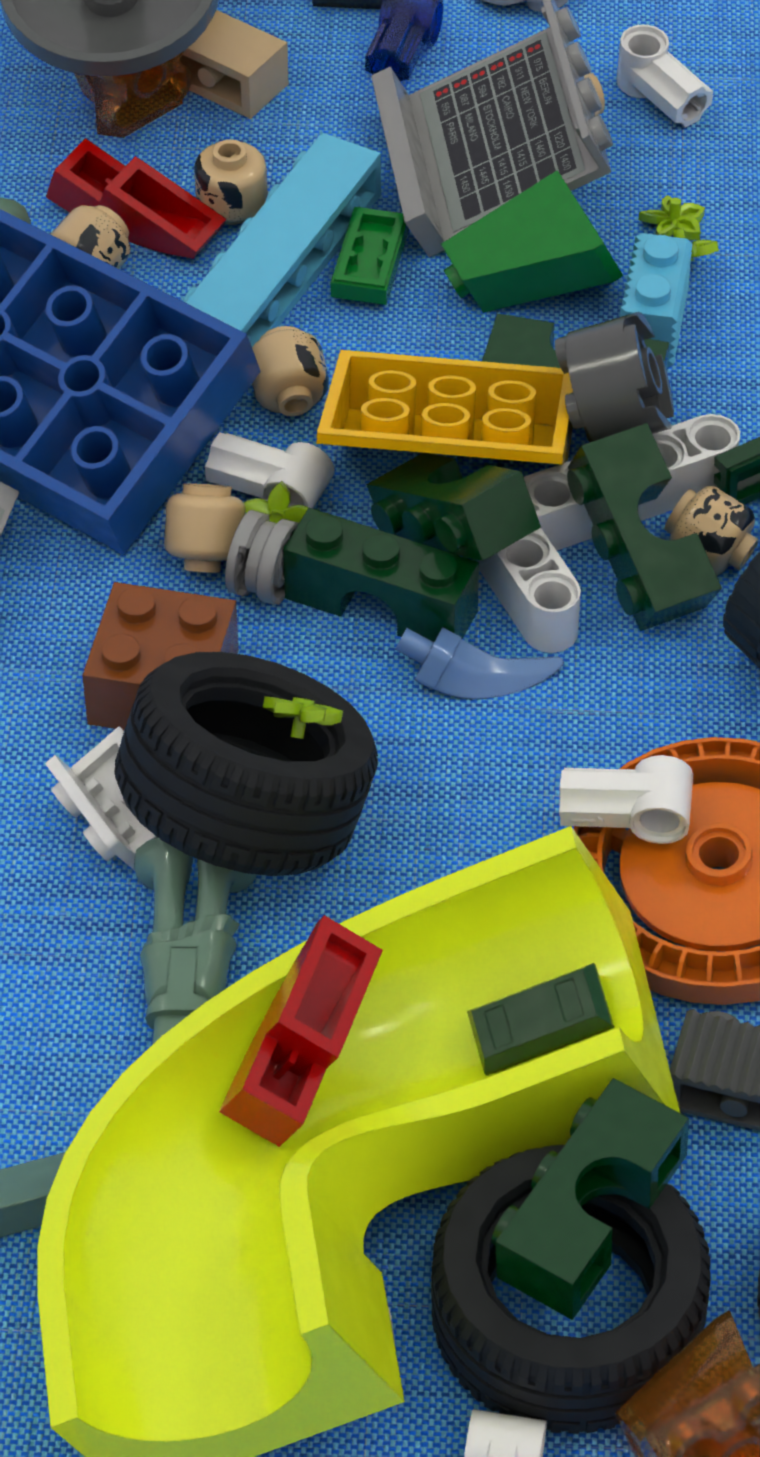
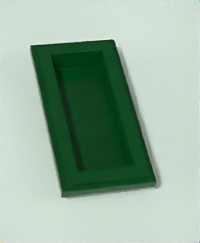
[467,963,614,1075]

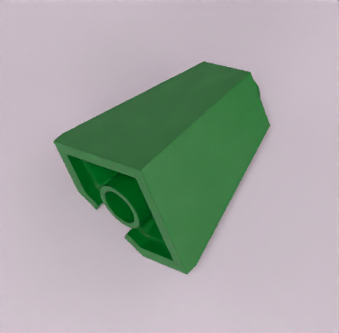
[441,170,623,313]

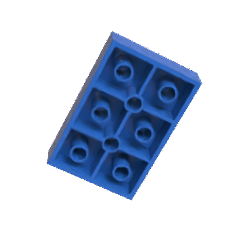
[0,209,261,555]

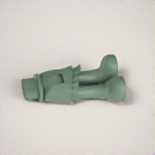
[134,837,257,1045]

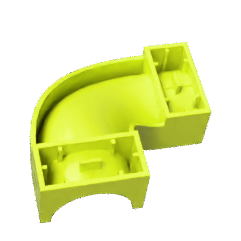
[37,826,681,1457]

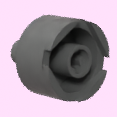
[555,312,674,443]

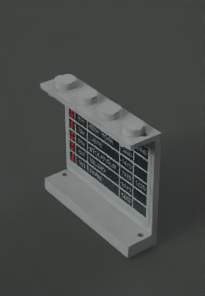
[371,0,613,257]

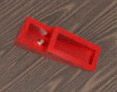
[46,138,226,259]
[219,915,383,1147]

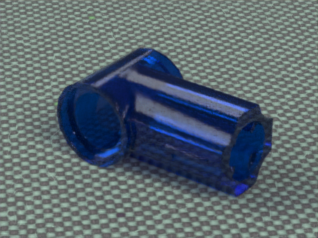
[365,0,444,82]

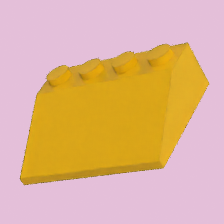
[316,350,573,465]

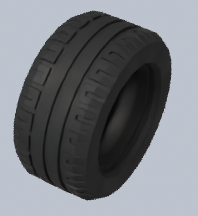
[114,652,378,876]
[431,1145,710,1434]

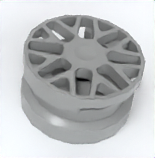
[225,510,299,605]

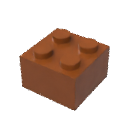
[82,582,239,730]

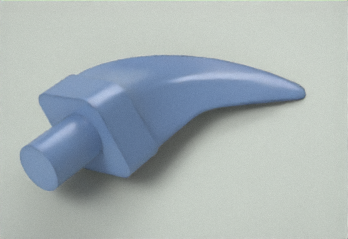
[395,627,564,699]

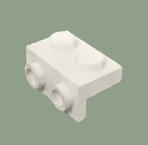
[45,726,157,871]

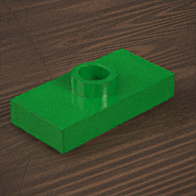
[330,207,409,305]

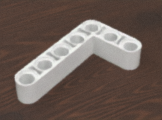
[473,414,740,653]

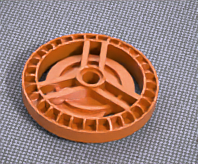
[574,737,760,1005]

